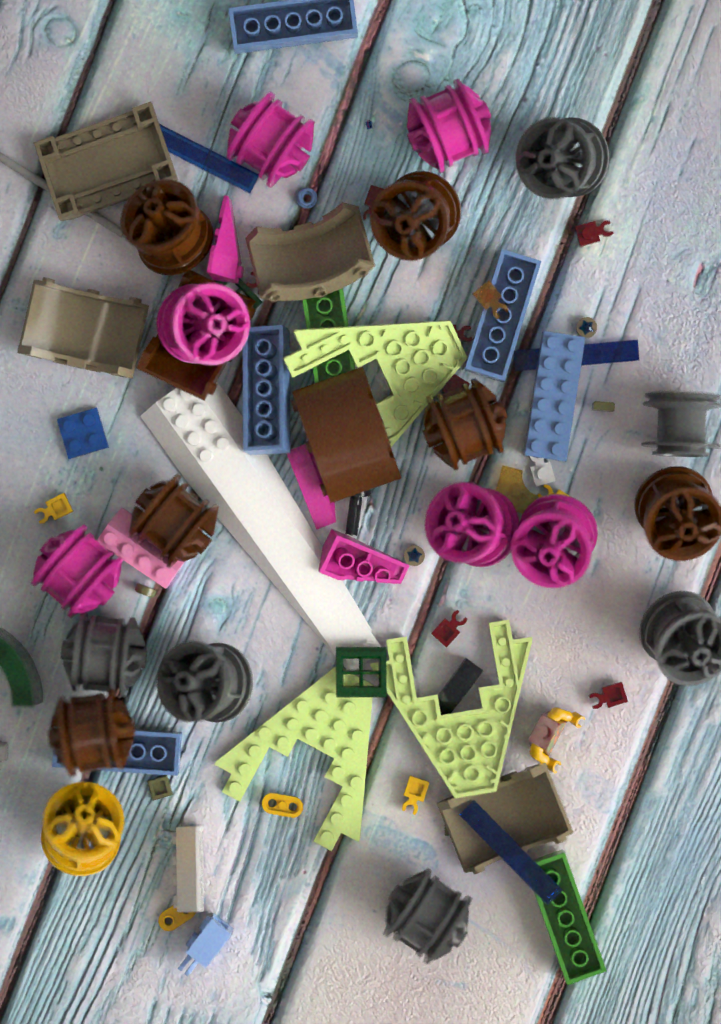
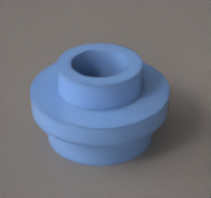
[297,188,317,209]

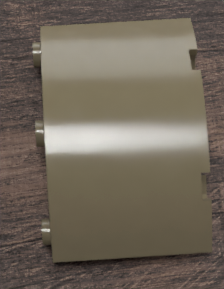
[245,202,375,302]
[17,277,149,379]
[437,762,574,874]

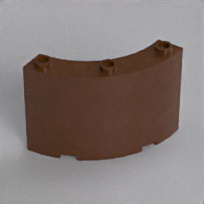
[137,270,256,401]
[291,367,402,503]

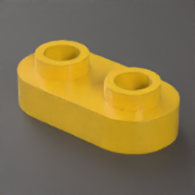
[262,792,303,818]
[158,905,196,931]

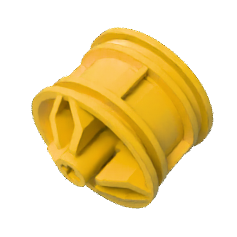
[41,782,124,876]

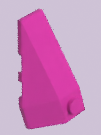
[207,195,244,284]
[286,444,336,529]
[318,529,410,584]

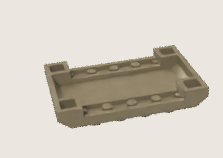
[33,102,178,221]

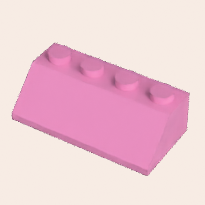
[97,507,185,589]

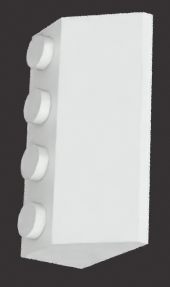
[172,826,204,912]

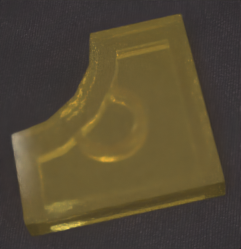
[496,465,537,513]

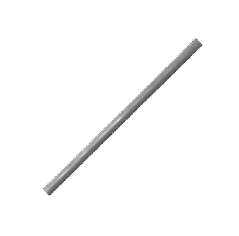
[0,152,123,237]

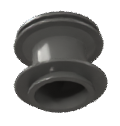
[641,392,721,457]

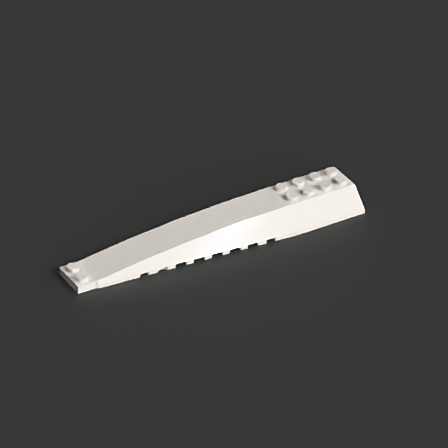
[140,382,381,670]

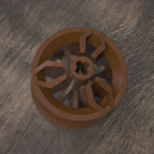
[370,171,461,261]
[120,180,214,275]
[422,378,507,471]
[634,466,721,561]
[128,474,219,569]
[48,689,136,777]

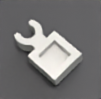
[529,456,556,487]

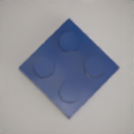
[57,407,109,459]

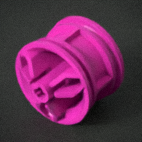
[407,79,491,173]
[226,92,315,188]
[156,284,250,365]
[425,482,519,567]
[511,494,598,588]
[31,524,124,619]

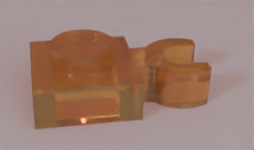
[472,281,509,319]

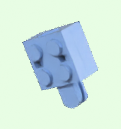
[178,914,234,976]

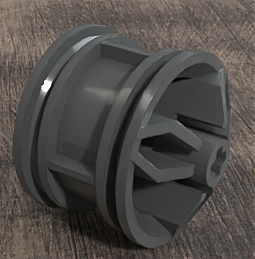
[516,117,609,199]
[639,591,721,686]
[61,612,147,697]
[157,641,253,722]
[383,868,472,965]

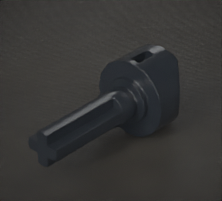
[345,489,371,536]

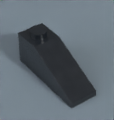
[438,657,483,715]

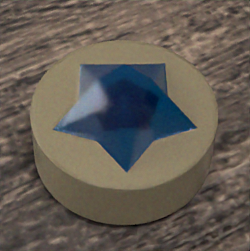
[576,317,597,338]
[404,545,425,566]

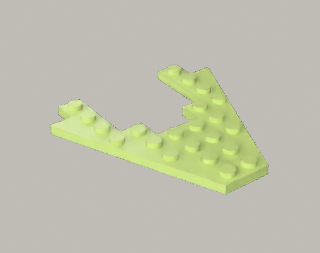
[283,320,468,447]
[370,620,532,798]
[214,666,374,851]

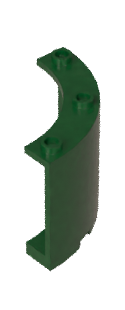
[0,628,43,707]

